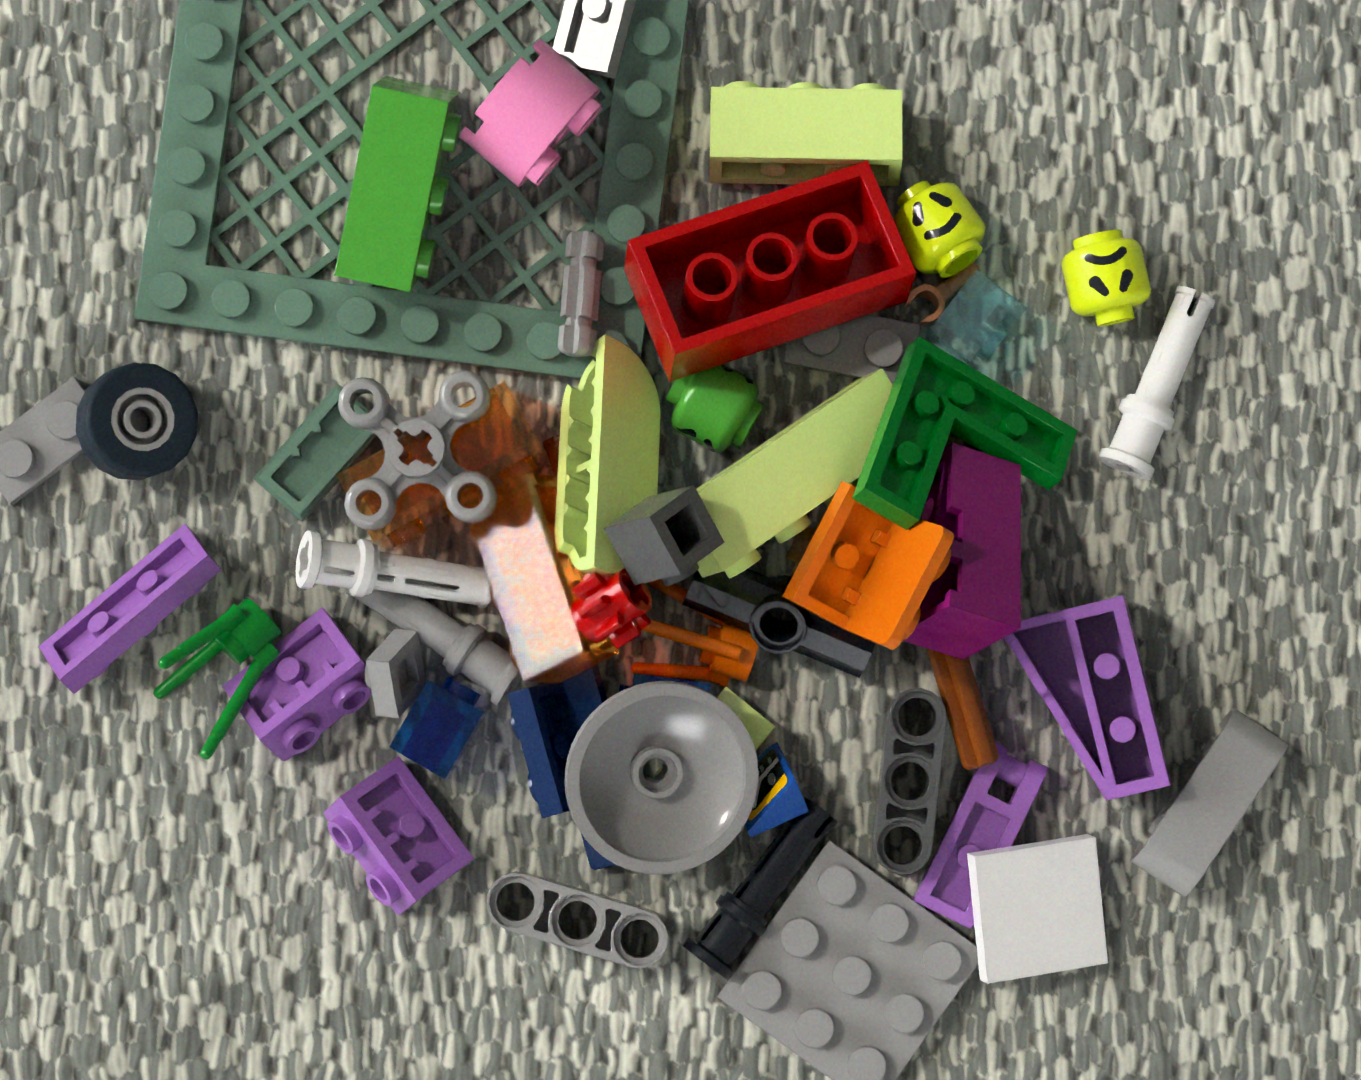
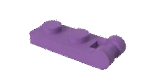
[912,741,1048,929]

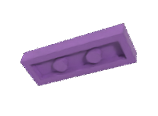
[38,524,222,694]

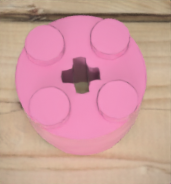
[459,39,603,187]

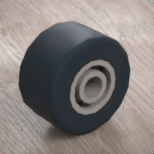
[76,362,198,480]

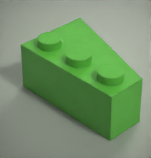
[334,76,462,292]

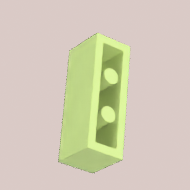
[709,81,903,186]

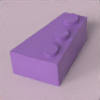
[1004,595,1172,801]

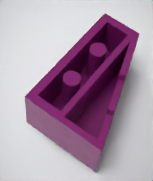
[902,442,1022,660]

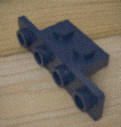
[507,610,616,870]

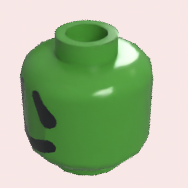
[665,364,765,453]

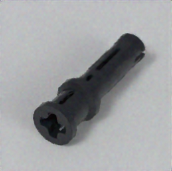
[682,797,838,981]

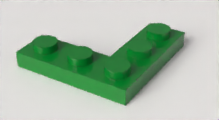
[852,336,1078,530]

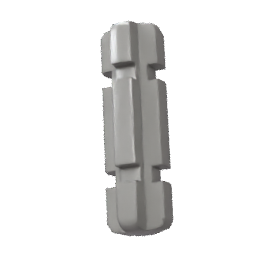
[558,231,604,357]

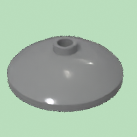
[564,681,759,875]

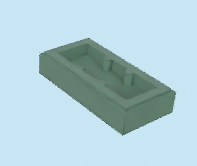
[253,383,378,522]

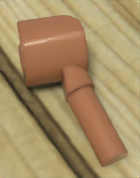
[904,262,980,327]

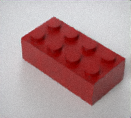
[624,161,916,382]

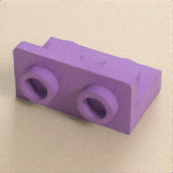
[222,607,372,761]
[324,756,474,915]

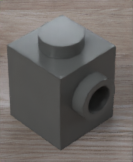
[604,485,724,586]

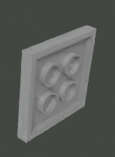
[717,840,978,1080]

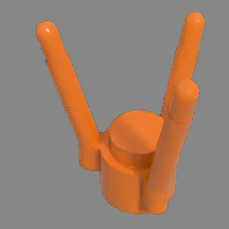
[631,579,758,687]

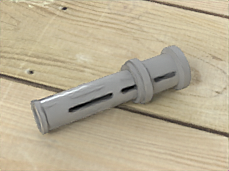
[346,589,531,707]

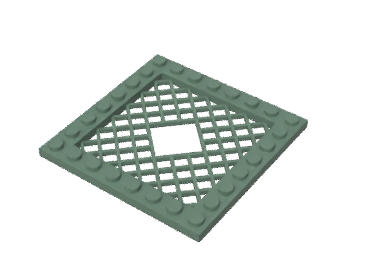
[134,0,690,380]

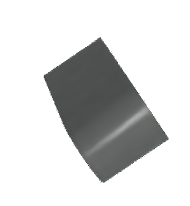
[872,688,947,875]

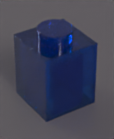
[389,676,487,779]

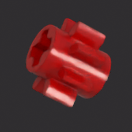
[571,568,652,649]

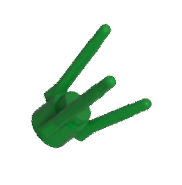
[153,597,281,760]

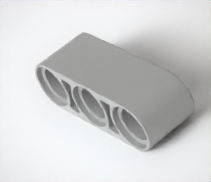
[1130,708,1288,898]
[486,871,669,968]

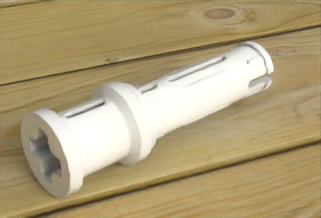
[1098,286,1215,480]
[295,530,495,608]

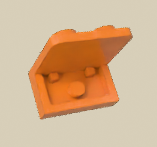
[782,481,954,650]

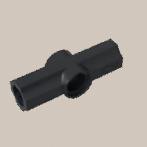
[682,569,876,678]

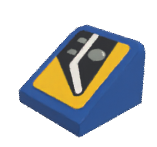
[745,742,809,838]

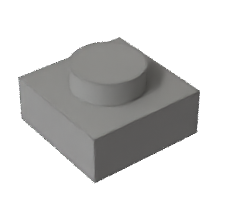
[365,629,427,718]

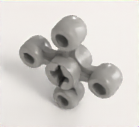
[338,370,498,530]

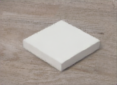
[967,834,1108,984]

